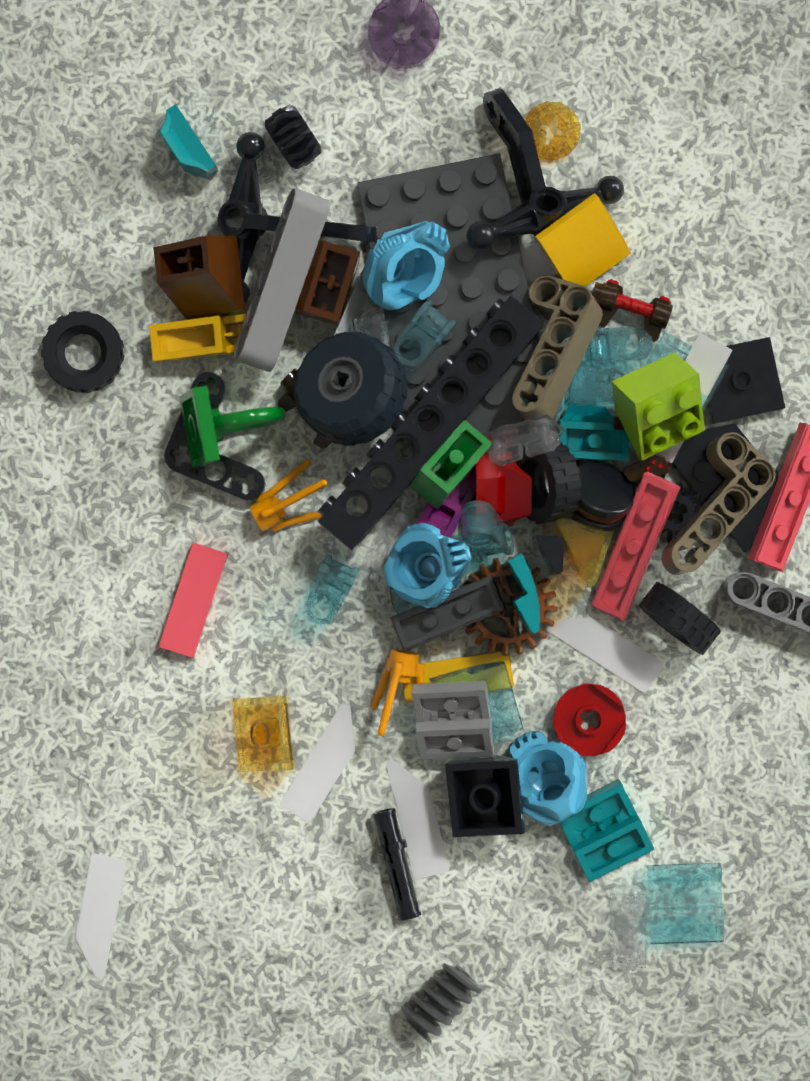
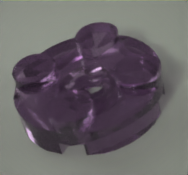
[368,0,441,69]

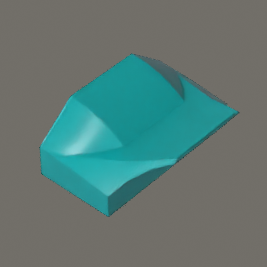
[160,104,218,179]
[555,405,630,461]

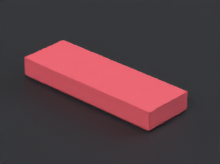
[158,542,228,658]

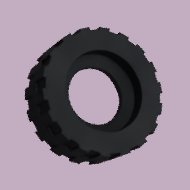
[41,311,124,393]
[514,439,582,524]
[639,582,721,655]

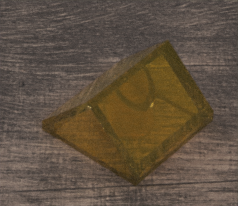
[552,517,612,587]
[232,693,296,772]

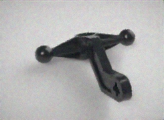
[466,88,624,250]
[217,131,377,304]

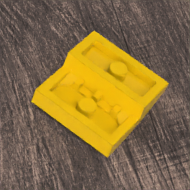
[535,193,631,287]

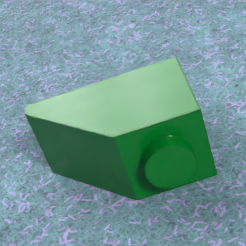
[409,420,493,509]

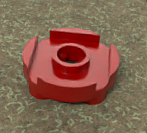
[553,683,626,756]

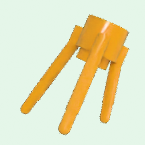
[250,459,327,533]
[371,649,425,736]

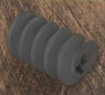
[401,963,483,1044]

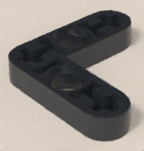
[164,372,266,501]

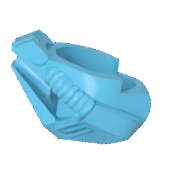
[362,221,450,310]
[383,523,471,608]
[510,730,587,826]

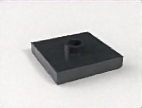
[707,337,785,424]

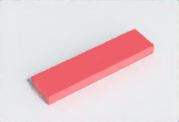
[747,422,810,572]
[590,472,681,621]

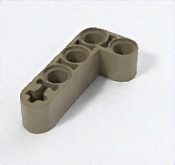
[512,276,603,427]
[661,432,776,575]

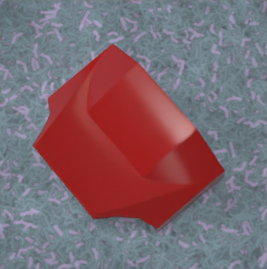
[476,453,532,527]

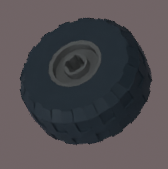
[293,331,408,446]

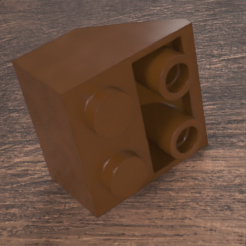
[153,235,245,320]
[294,240,361,326]

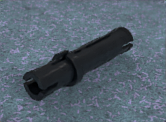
[372,808,422,921]

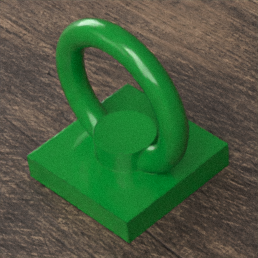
[179,386,286,469]

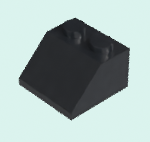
[445,755,525,837]

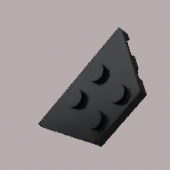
[672,423,778,552]

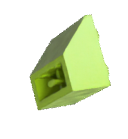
[612,352,704,461]

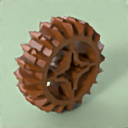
[462,557,557,656]

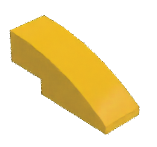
[149,314,247,362]

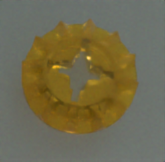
[525,101,581,160]

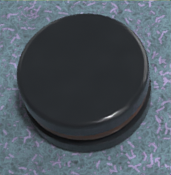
[571,461,635,531]

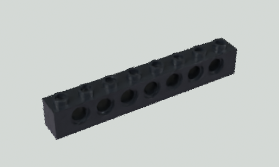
[318,295,545,552]

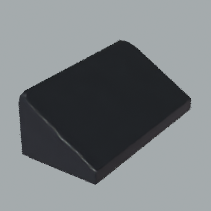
[532,535,564,574]

